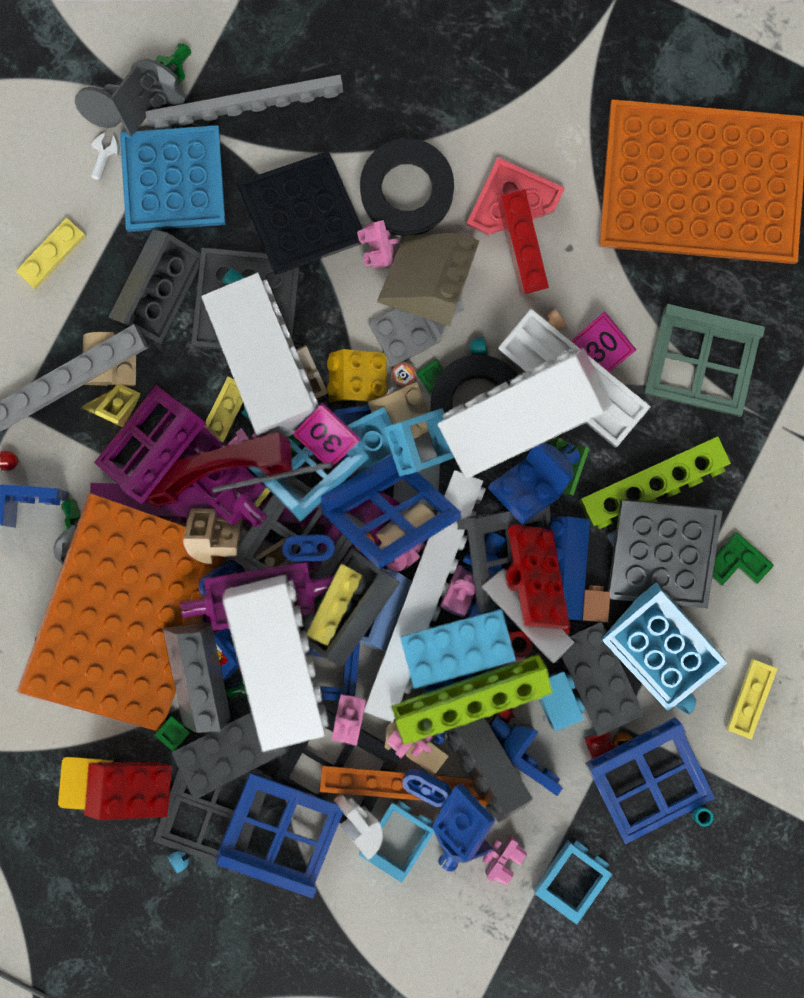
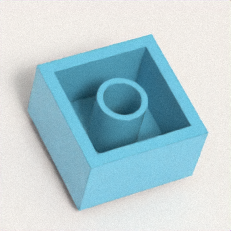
[539,669,585,732]

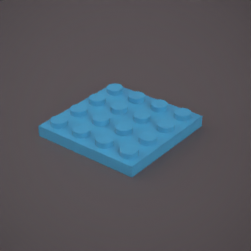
[120,125,226,232]

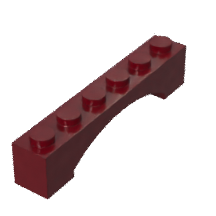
[145,432,293,507]

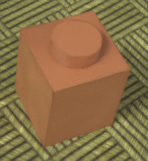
[582,585,610,622]

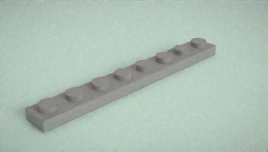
[145,75,343,130]
[0,324,148,432]

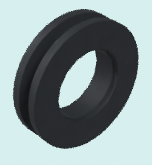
[360,138,454,236]
[430,355,518,414]

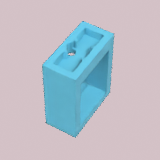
[384,408,455,476]
[359,799,434,883]
[533,840,612,925]

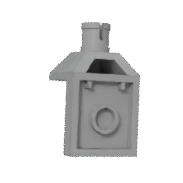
[369,300,464,368]

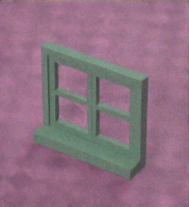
[644,304,765,417]

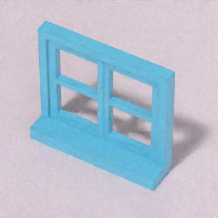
[248,436,369,521]

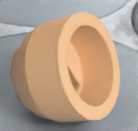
[545,309,567,330]

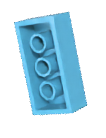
[400,609,516,688]

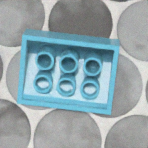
[602,582,727,711]

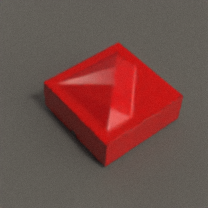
[584,732,615,759]

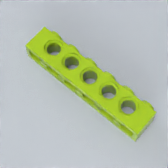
[578,437,731,529]
[391,655,553,745]

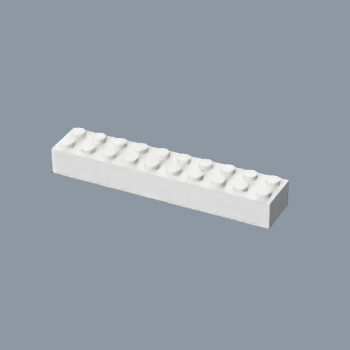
[364,470,486,722]

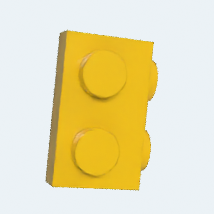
[327,349,387,403]
[58,757,114,810]

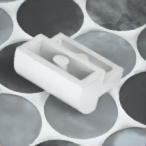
[334,794,383,860]

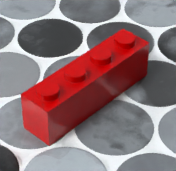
[497,189,549,294]

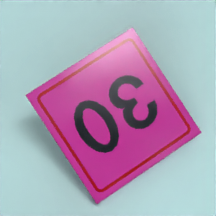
[571,311,637,373]
[293,403,360,469]

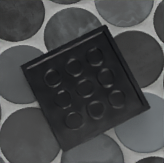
[237,151,364,275]

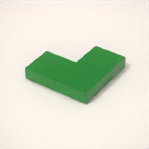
[712,532,774,586]

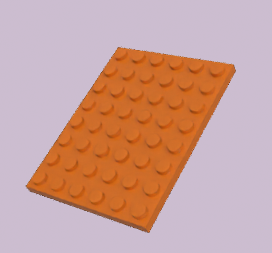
[599,100,804,264]
[17,493,224,731]

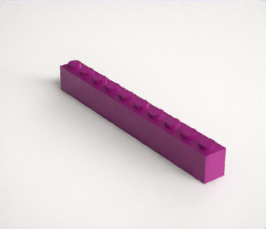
[90,483,331,530]

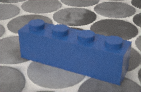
[550,517,590,620]

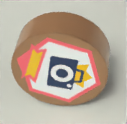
[391,362,416,388]

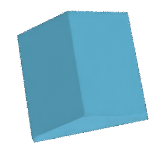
[346,407,402,473]

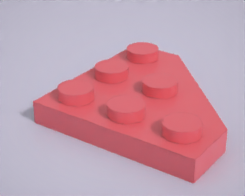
[466,157,565,236]

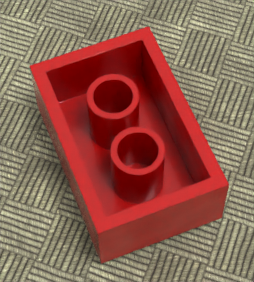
[84,762,172,820]

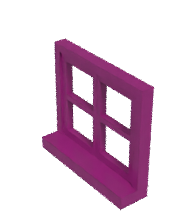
[94,385,205,504]

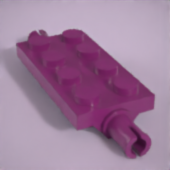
[162,418,267,527]
[181,561,335,630]

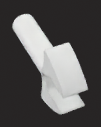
[91,133,119,180]

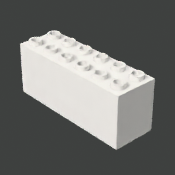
[201,273,319,437]
[498,309,650,448]
[438,348,612,479]
[223,575,328,751]

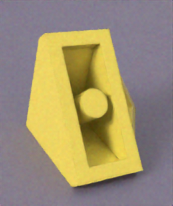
[80,385,140,427]

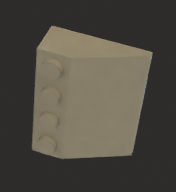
[377,233,480,326]

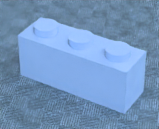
[360,568,412,652]

